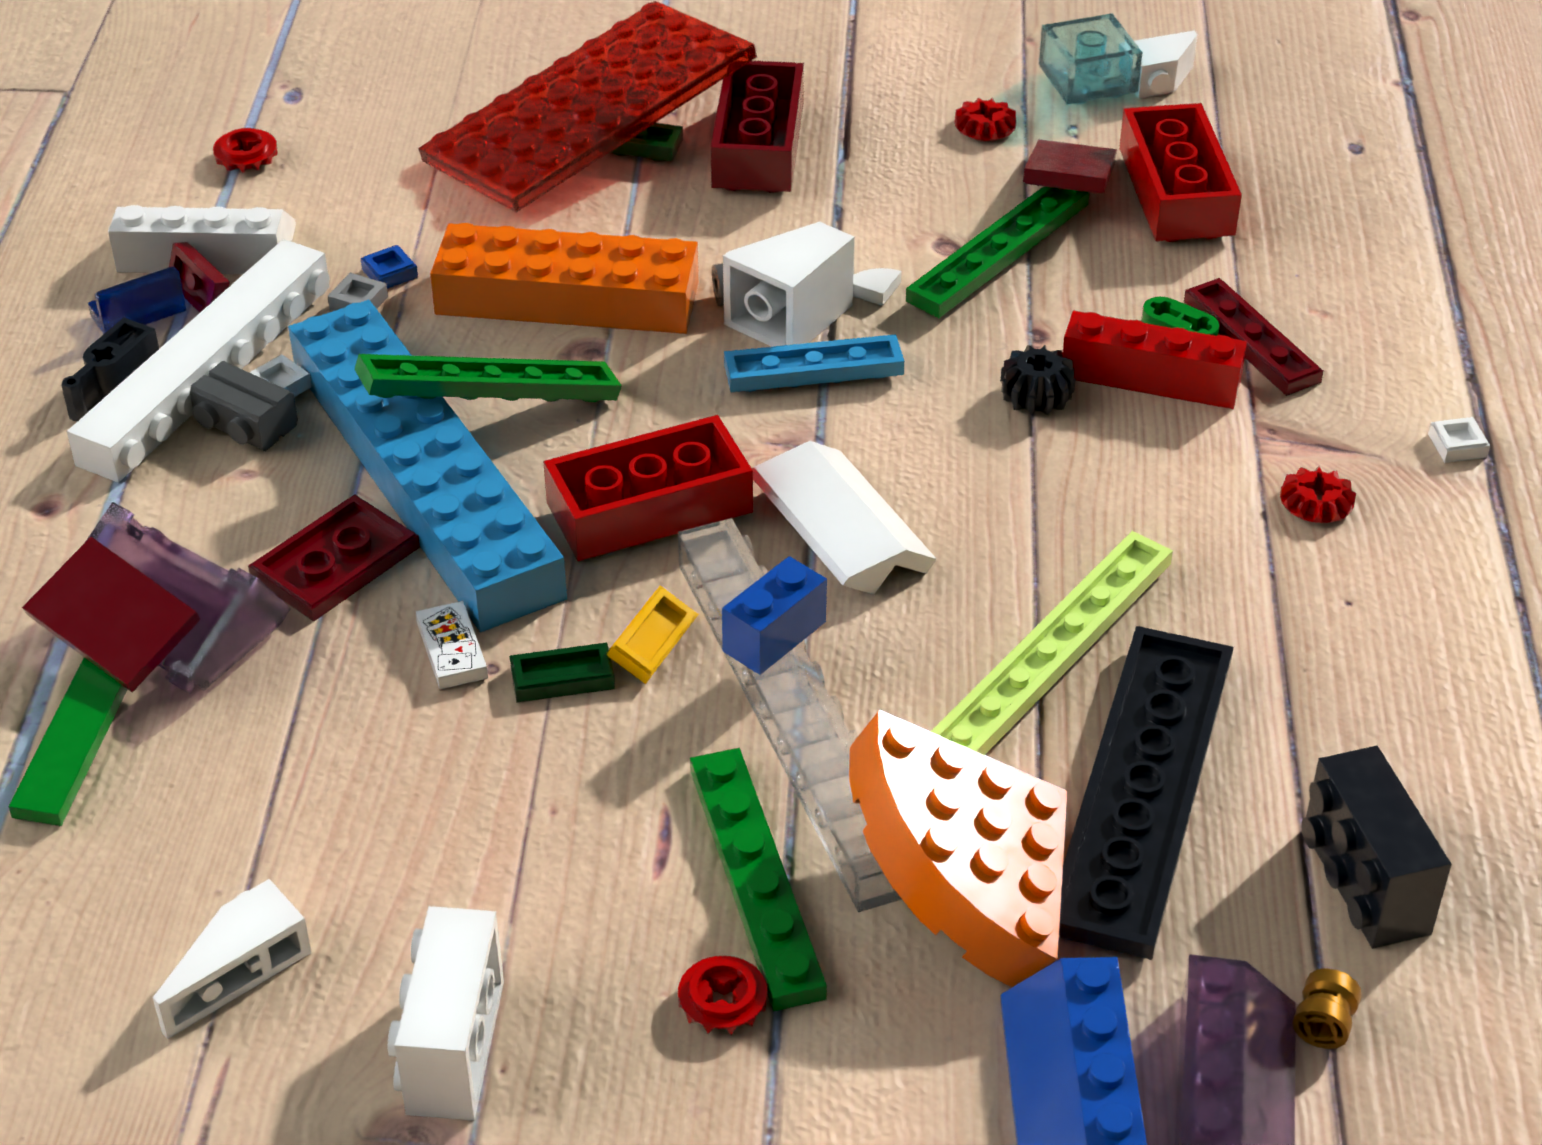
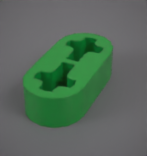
[1141,296,1219,336]

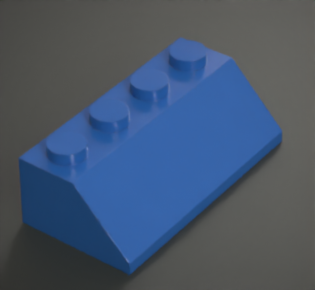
[1000,957,1147,1145]

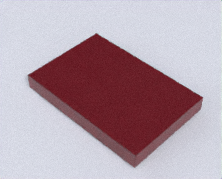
[1023,139,1117,194]
[248,494,420,622]
[22,537,201,693]

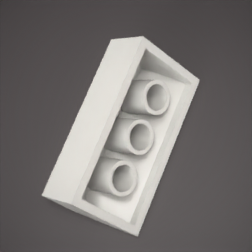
[108,205,296,274]

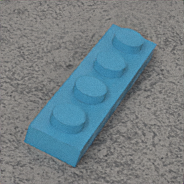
[724,334,905,392]

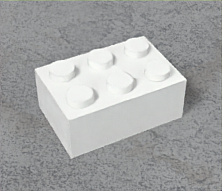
[388,906,504,1121]

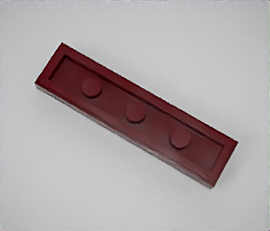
[1184,278,1324,396]

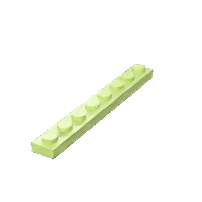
[930,531,1173,755]

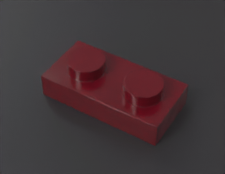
[167,242,230,313]

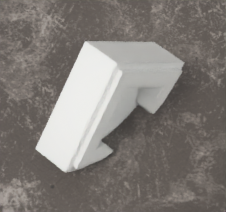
[853,268,902,306]

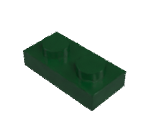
[596,116,683,161]

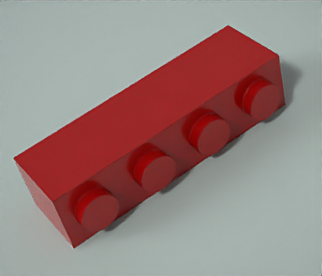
[1062,311,1247,409]

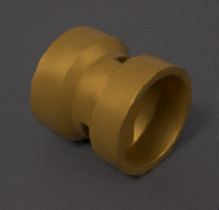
[1292,968,1362,1049]

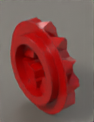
[954,98,1017,141]
[213,128,278,173]
[1280,466,1356,523]
[678,956,767,1035]

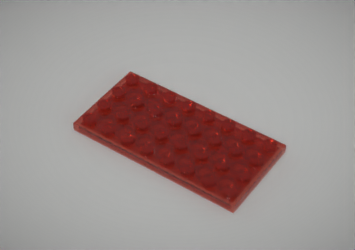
[418,1,757,213]

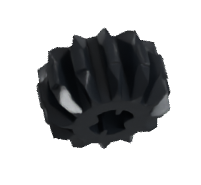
[1000,345,1076,416]

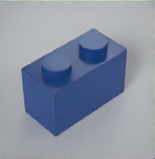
[722,556,827,675]

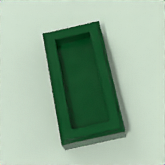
[509,642,615,703]

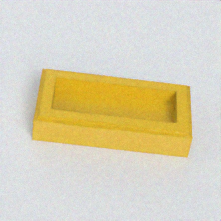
[606,585,699,684]

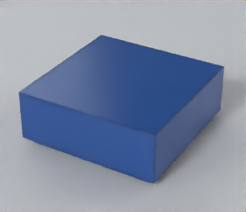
[361,245,418,289]

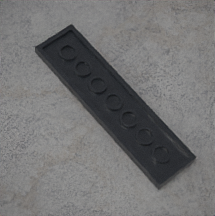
[1059,626,1234,960]

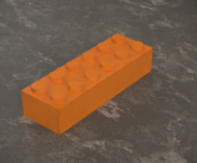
[430,223,699,334]

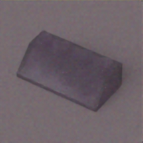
[1175,954,1296,1145]

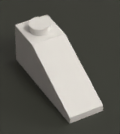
[153,879,311,1039]

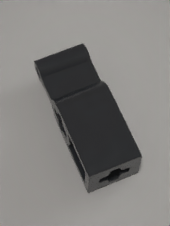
[61,317,159,422]

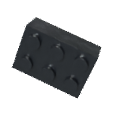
[1301,745,1452,949]

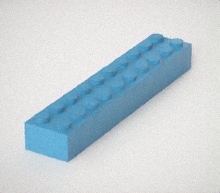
[288,299,567,633]

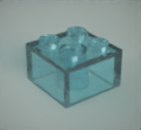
[1038,13,1143,105]

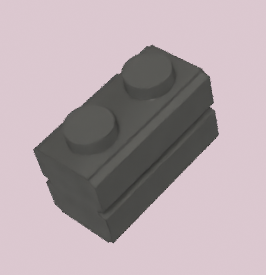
[190,361,298,452]

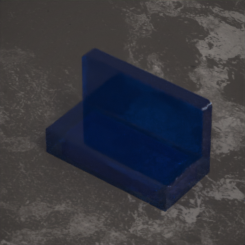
[88,266,187,334]

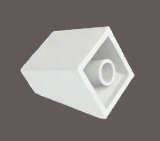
[723,222,855,347]

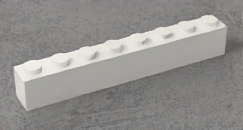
[67,239,330,483]

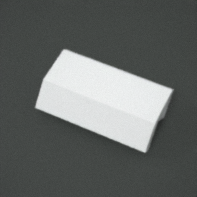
[752,441,937,594]

